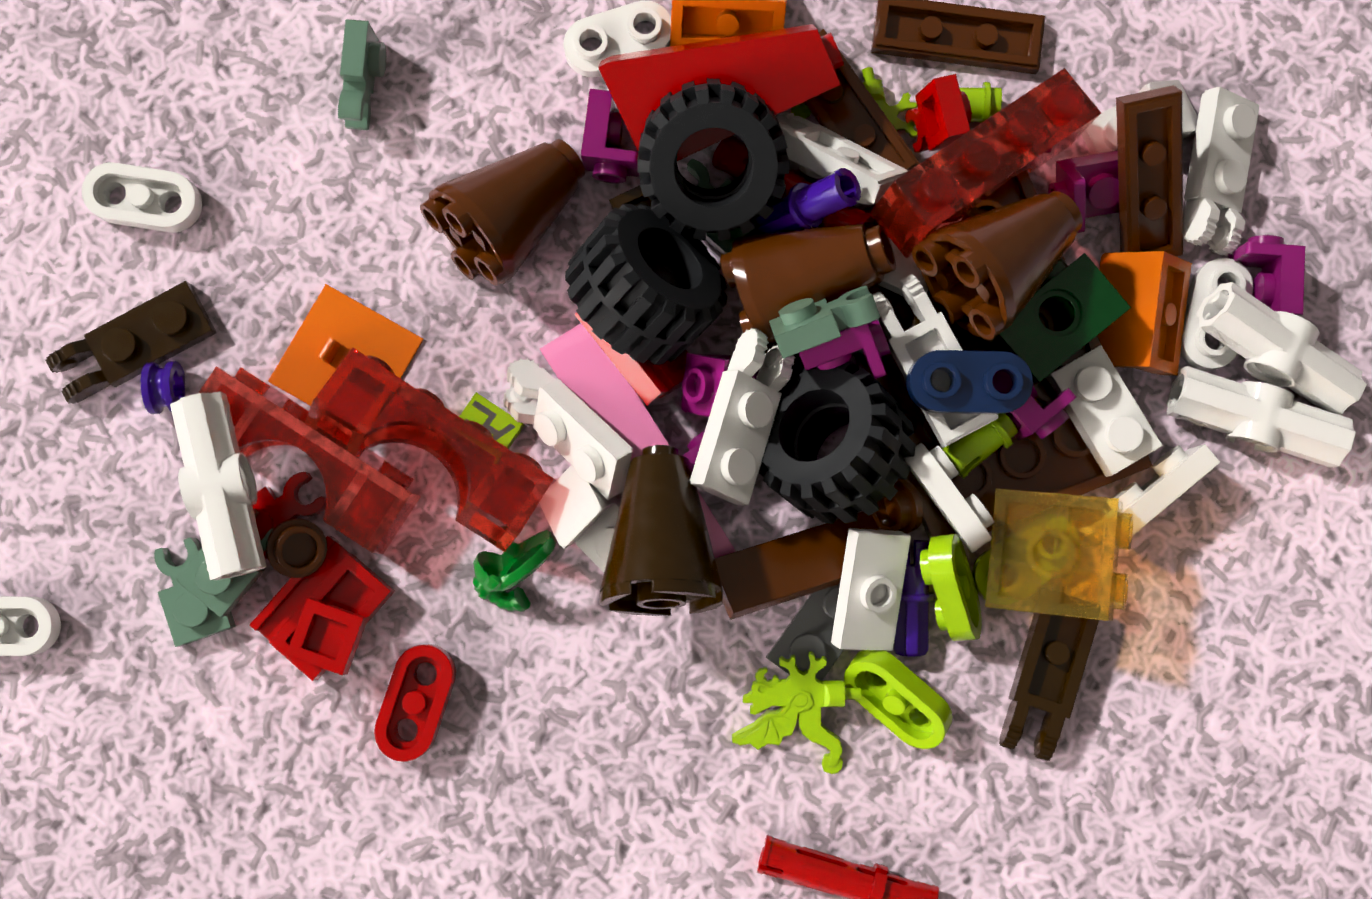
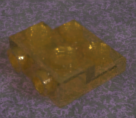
[985,489,1133,621]

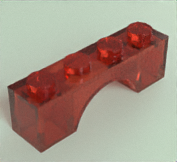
[870,68,1101,259]
[305,348,554,552]
[198,366,421,554]

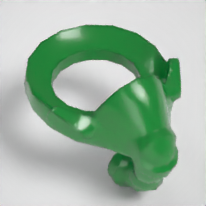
[473,530,557,612]

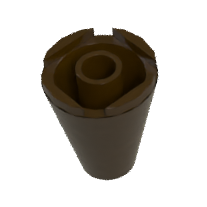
[600,445,723,616]

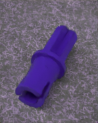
[755,168,861,233]
[893,540,935,657]

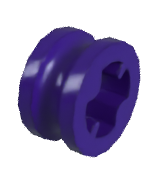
[140,361,185,414]

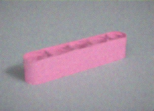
[540,323,736,558]

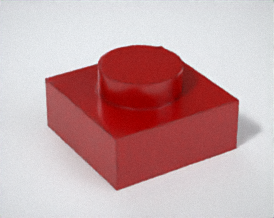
[286,598,368,675]

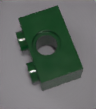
[983,253,1131,386]

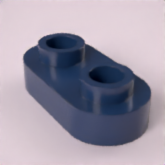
[906,350,1033,414]

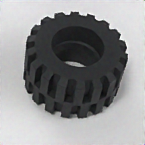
[638,78,790,241]
[565,203,728,365]
[758,361,916,524]

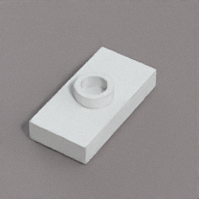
[831,528,911,651]

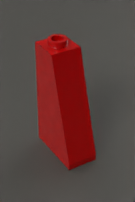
[598,24,844,161]

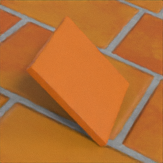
[268,284,424,437]

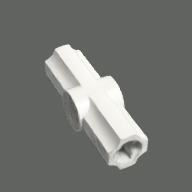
[1196,282,1367,414]
[1167,366,1356,468]
[170,391,267,581]

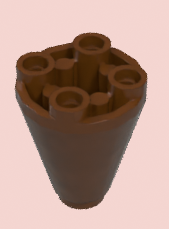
[420,139,585,285]
[912,191,1083,340]
[720,224,896,348]

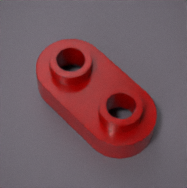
[374,644,456,762]

